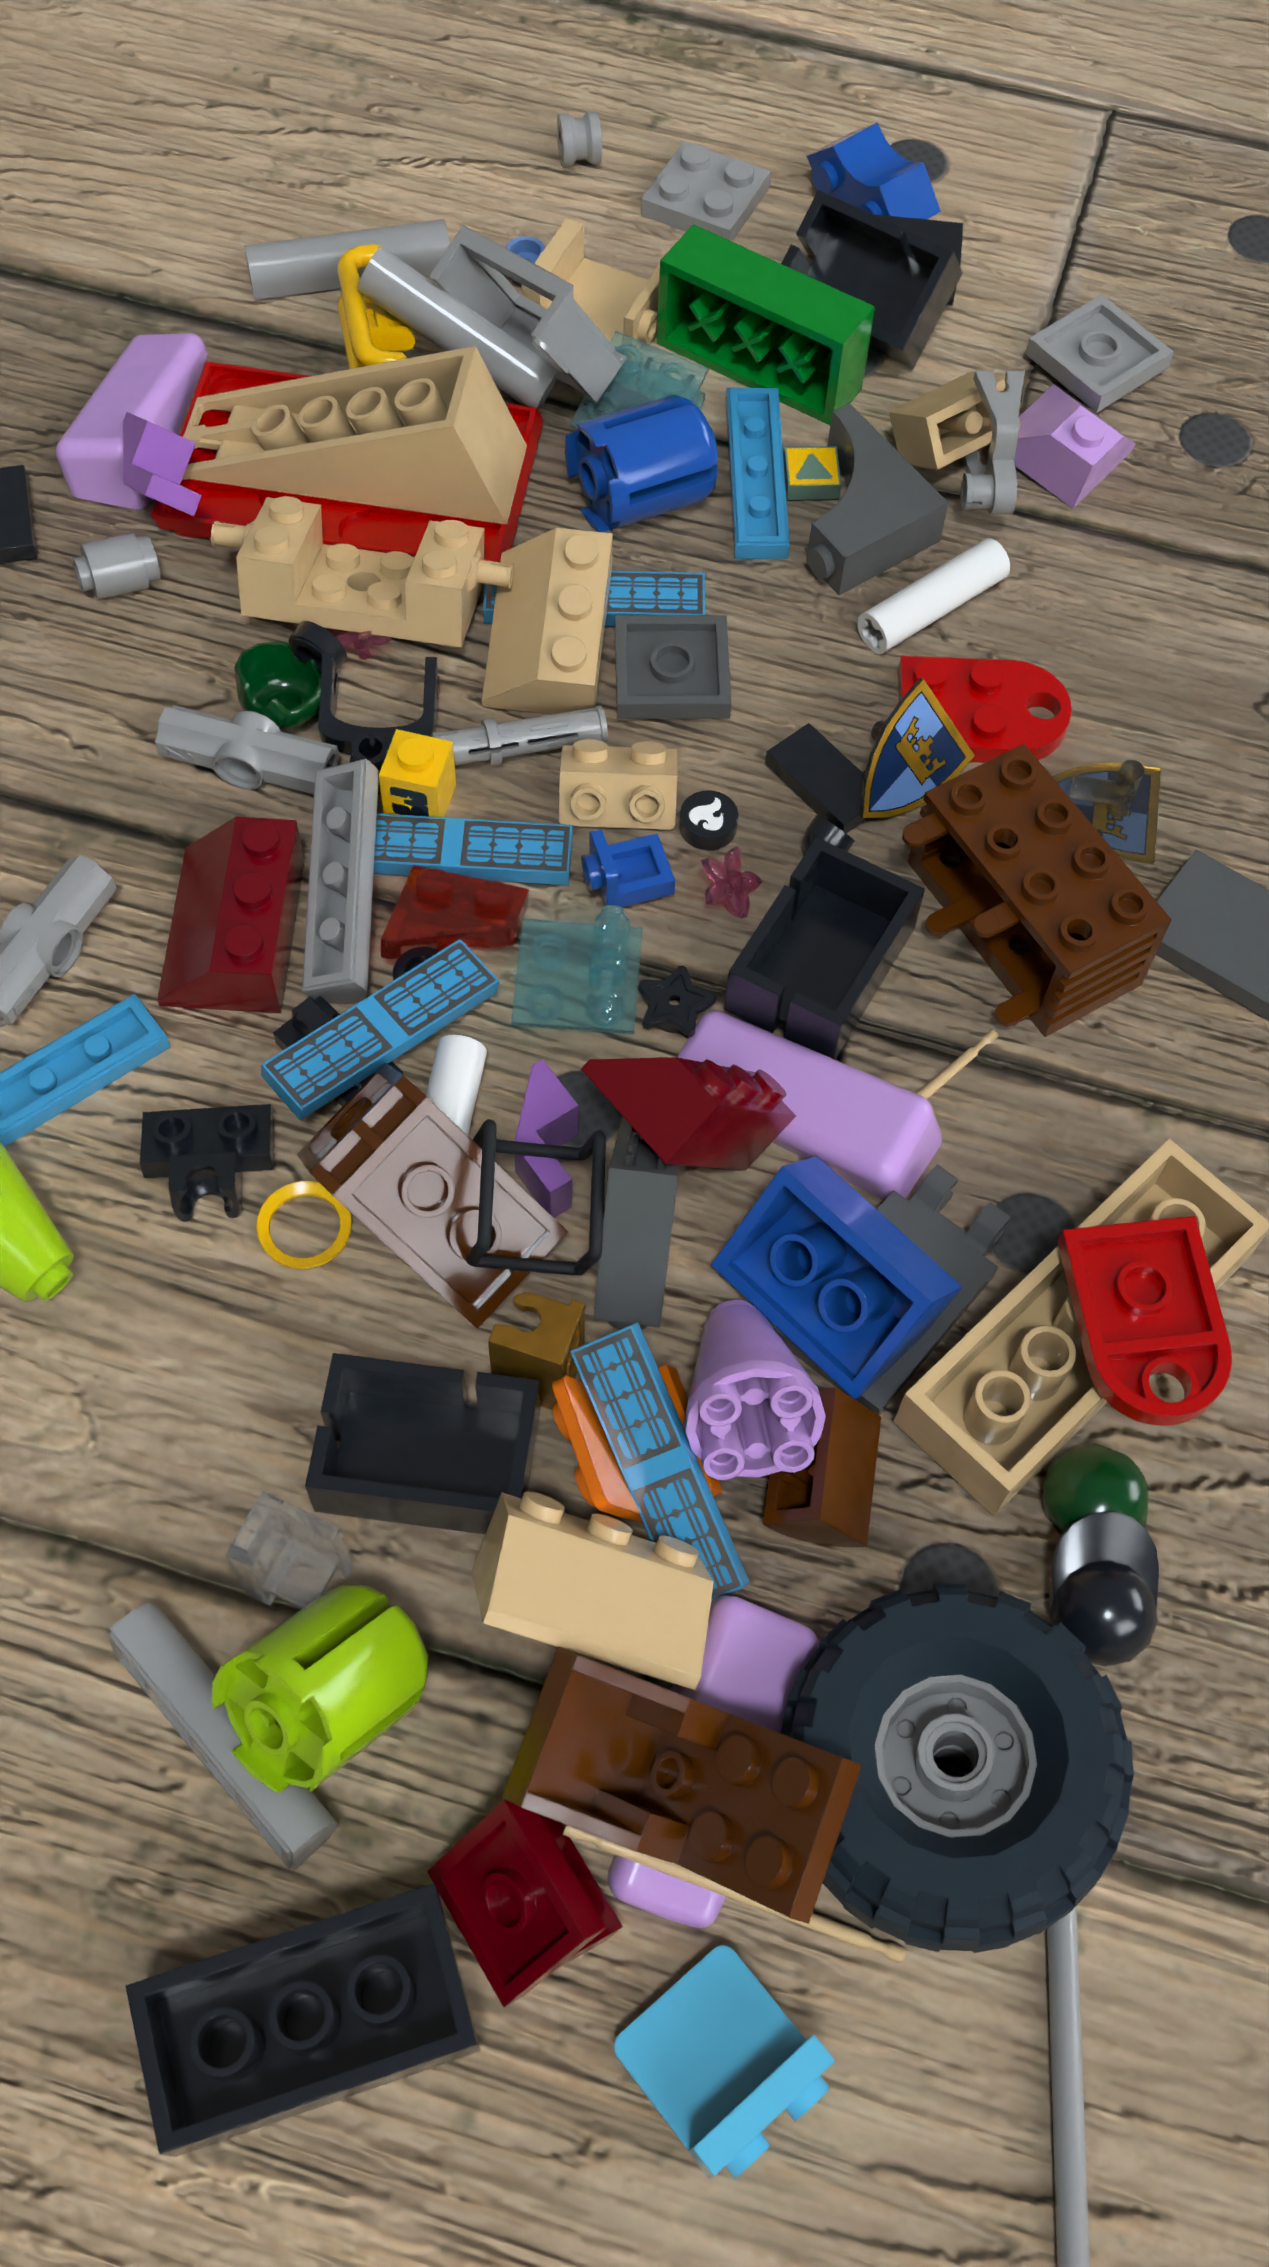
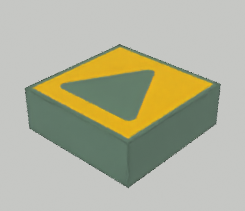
[783,446,841,500]

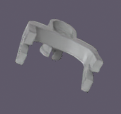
[960,371,1025,514]

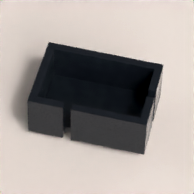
[781,190,963,369]
[724,837,925,1059]
[305,1353,541,1535]

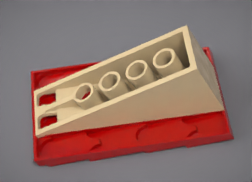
[151,346,544,562]

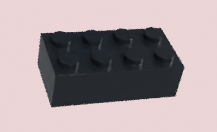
[125,1883,481,2157]

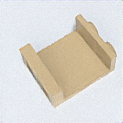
[522,218,660,361]

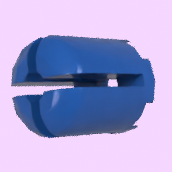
[565,394,718,532]

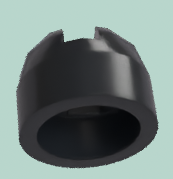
[802,815,855,853]

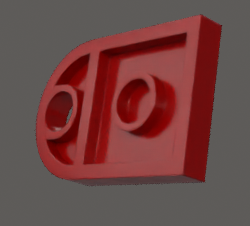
[898,656,1072,763]
[1057,1216,1232,1426]

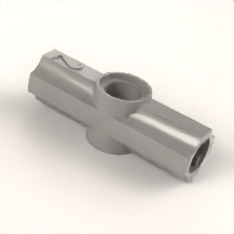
[155,705,339,794]
[0,855,117,1027]

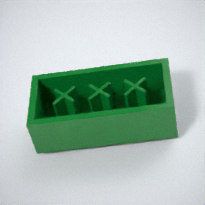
[656,224,875,425]

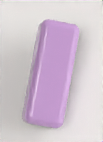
[56,333,207,509]
[677,1011,942,1200]
[607,1595,819,1928]

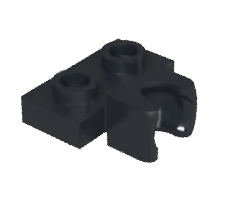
[140,1104,274,1222]

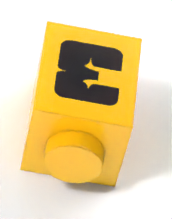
[378,729,456,817]

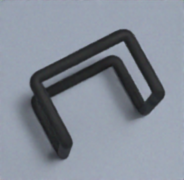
[466,1119,606,1275]

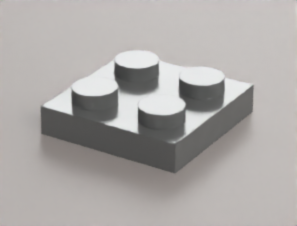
[615,615,732,719]

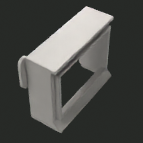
[429,225,627,403]

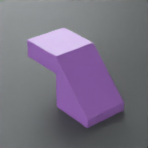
[123,412,202,516]
[514,1059,579,1218]

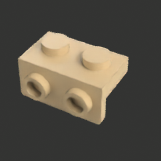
[559,739,678,830]

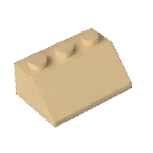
[482,528,613,714]
[471,1491,714,1690]

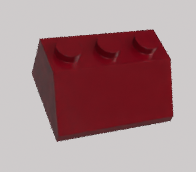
[157,817,305,1014]
[581,1057,796,1170]

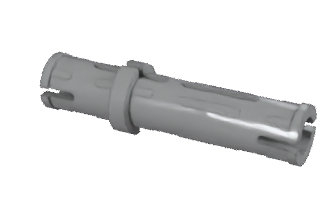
[431,705,608,766]

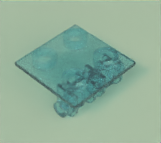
[570,331,709,429]
[511,905,642,1034]

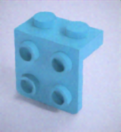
[614,1945,835,2179]

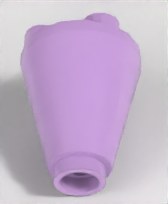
[684,1300,826,1480]

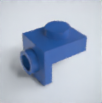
[581,829,675,911]

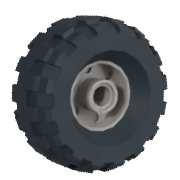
[781,1583,1134,1953]

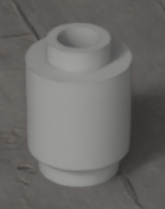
[73,533,161,600]

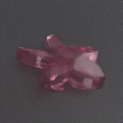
[335,630,394,659]
[701,846,763,918]

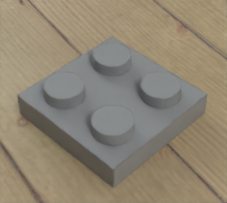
[641,141,771,242]
[1025,294,1174,413]

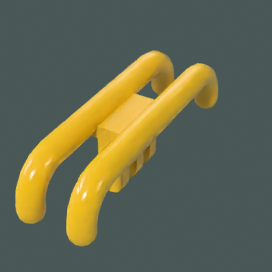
[337,244,416,369]

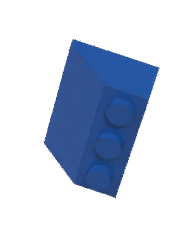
[711,1156,963,1400]

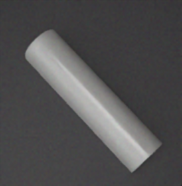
[244,219,450,300]
[358,247,558,410]
[302,759,379,1004]
[108,1603,338,1871]

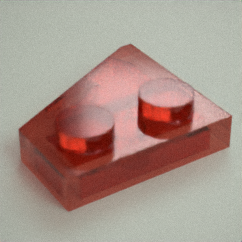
[380,865,529,959]

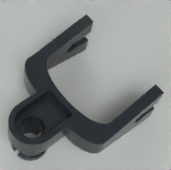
[318,653,440,795]

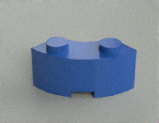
[806,123,941,219]

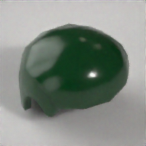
[234,641,321,729]
[1042,1443,1149,1534]

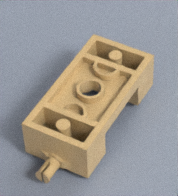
[211,496,514,647]

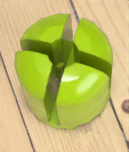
[212,1585,428,1793]

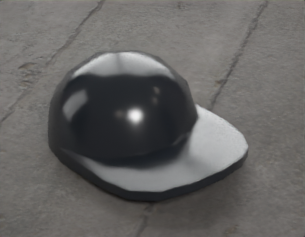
[1049,1511,1159,1667]

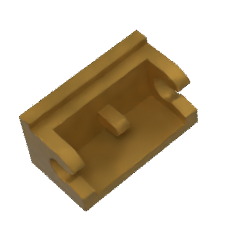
[488,1293,585,1410]

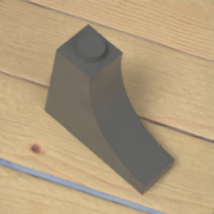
[806,403,949,595]
[593,1116,680,1330]

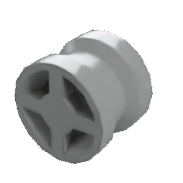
[557,111,602,167]

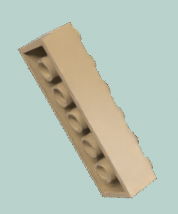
[894,1138,1269,1516]

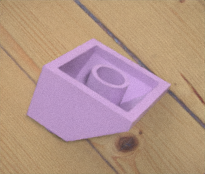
[1014,384,1136,508]

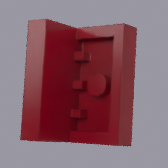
[427,1799,623,2008]

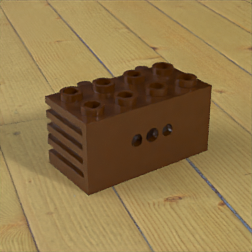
[902,744,1172,1037]

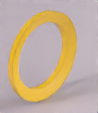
[256,1181,352,1269]

